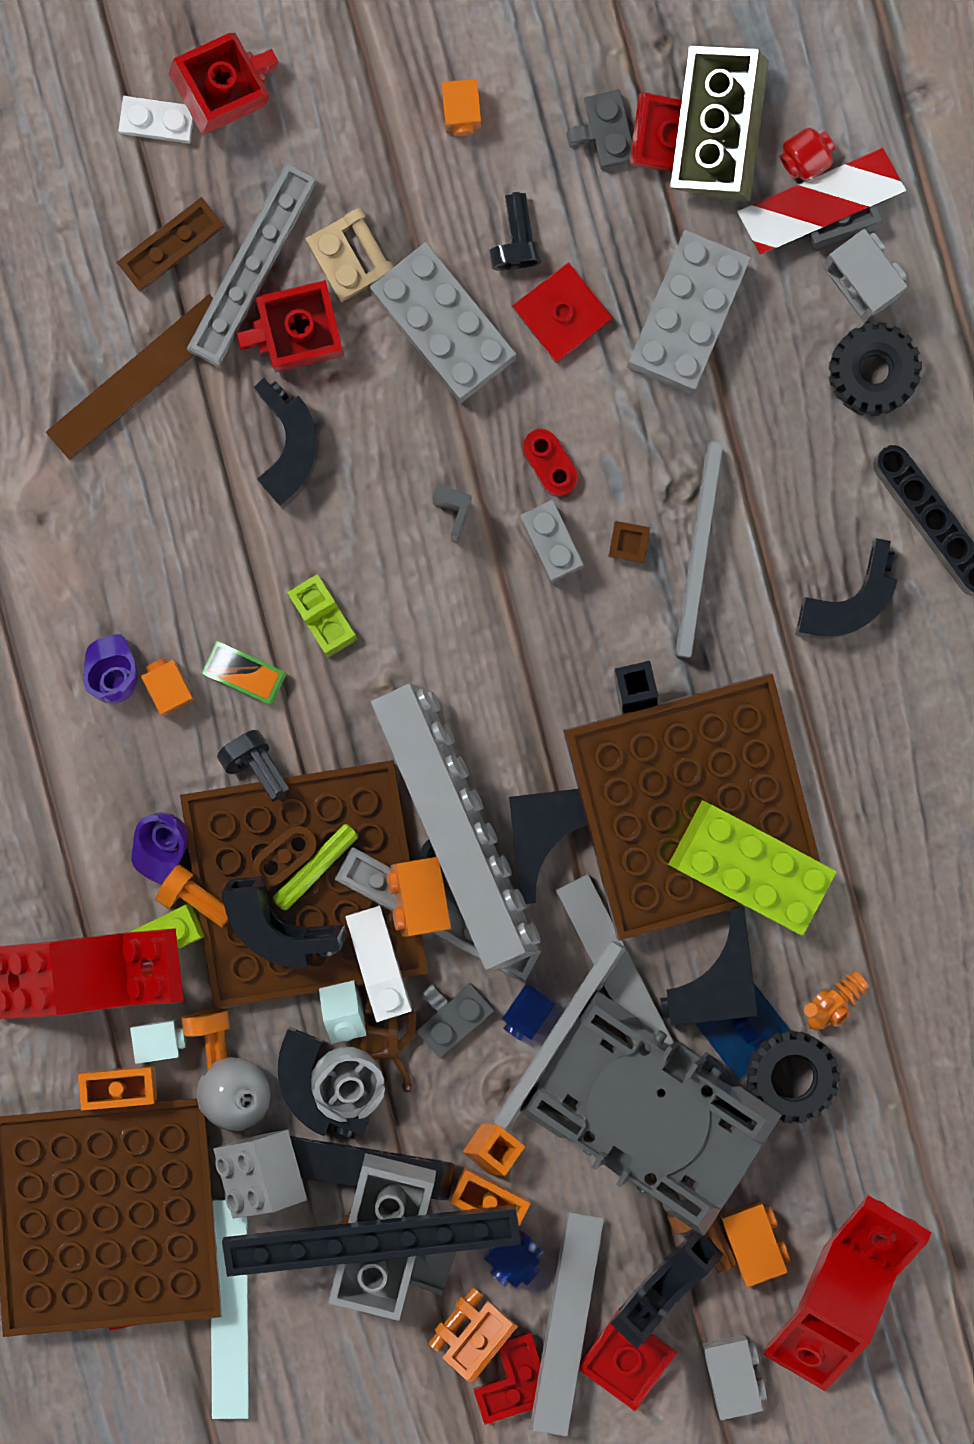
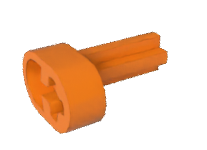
[155,864,228,928]
[181,1008,230,1070]

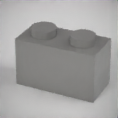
[519,500,584,583]
[702,1334,767,1421]

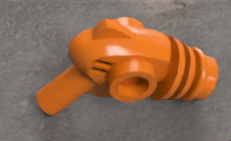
[804,971,869,1030]

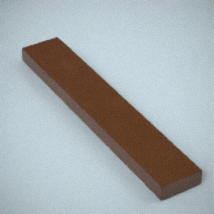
[46,293,213,460]

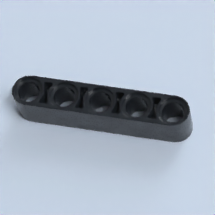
[873,445,974,596]
[290,1136,455,1200]

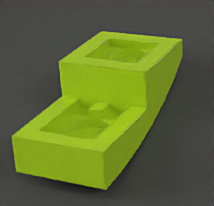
[287,574,358,658]

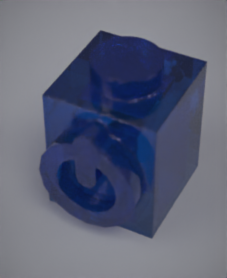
[484,1228,544,1288]

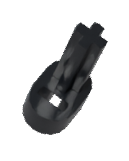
[489,192,541,271]
[217,730,291,802]

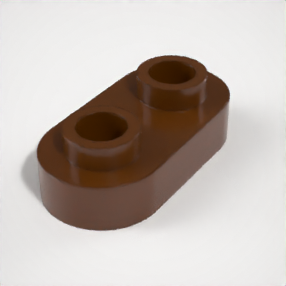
[252,826,317,886]

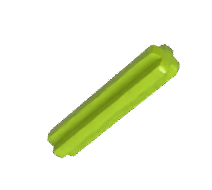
[273,824,358,911]

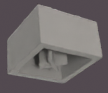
[822,228,908,324]
[213,1130,307,1219]

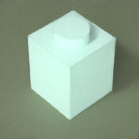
[319,980,367,1044]
[130,1020,186,1064]

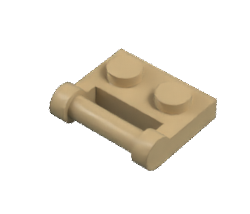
[305,208,394,303]

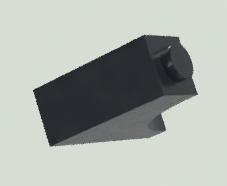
[509,789,587,904]
[660,907,757,1026]

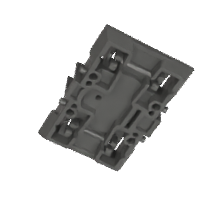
[520,990,782,1236]

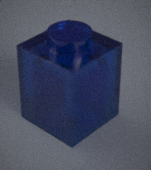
[501,982,556,1041]

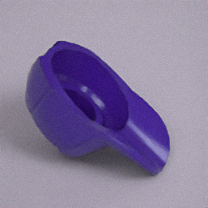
[83,634,138,704]
[131,812,188,883]

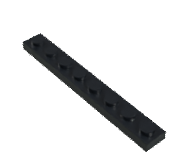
[222,1205,521,1277]

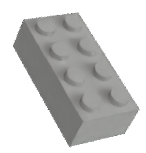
[627,229,751,395]
[369,242,516,404]
[328,1153,436,1321]

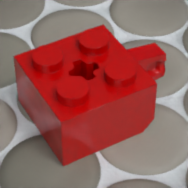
[168,33,278,136]
[237,280,344,373]

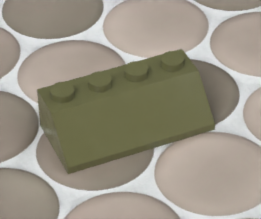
[670,46,769,201]

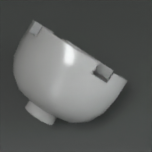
[311,1047,385,1122]
[196,1057,272,1131]

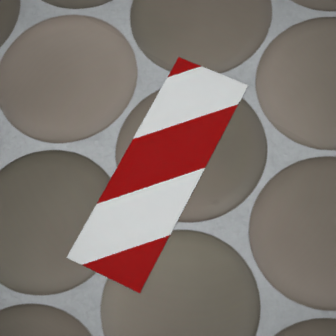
[737,148,906,255]

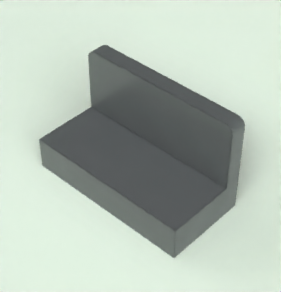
[432,484,472,543]

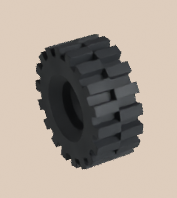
[828,322,922,416]

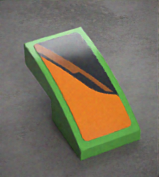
[202,641,287,706]

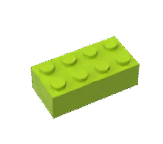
[668,800,837,936]

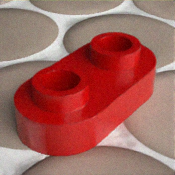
[523,429,577,497]

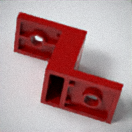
[0,928,183,1019]
[763,1195,932,1391]

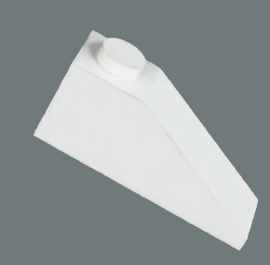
[345,906,412,1022]

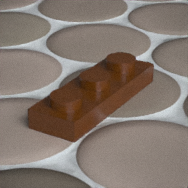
[117,197,225,292]

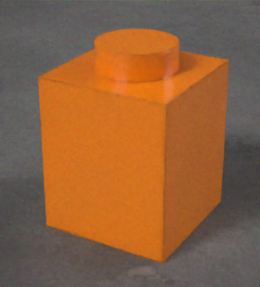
[441,79,481,136]
[141,658,195,716]
[462,1123,525,1176]

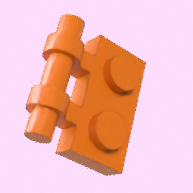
[428,1287,518,1383]

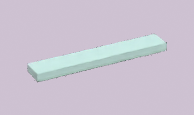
[211,1199,249,1419]

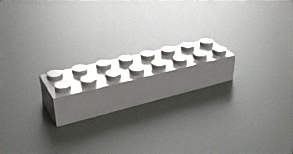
[370,683,541,970]

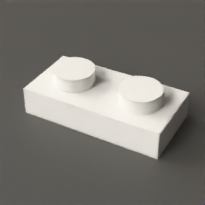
[118,96,194,144]

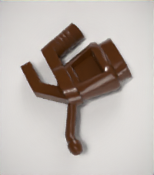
[350,999,416,1092]

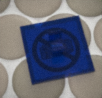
[695,983,790,1080]

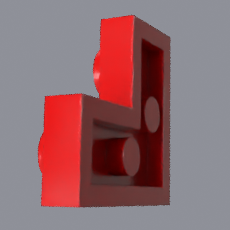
[473,1331,541,1425]

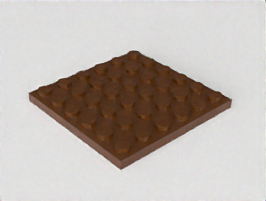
[563,673,820,941]
[180,760,428,1009]
[0,1098,222,1337]

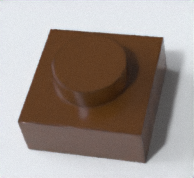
[608,521,650,564]

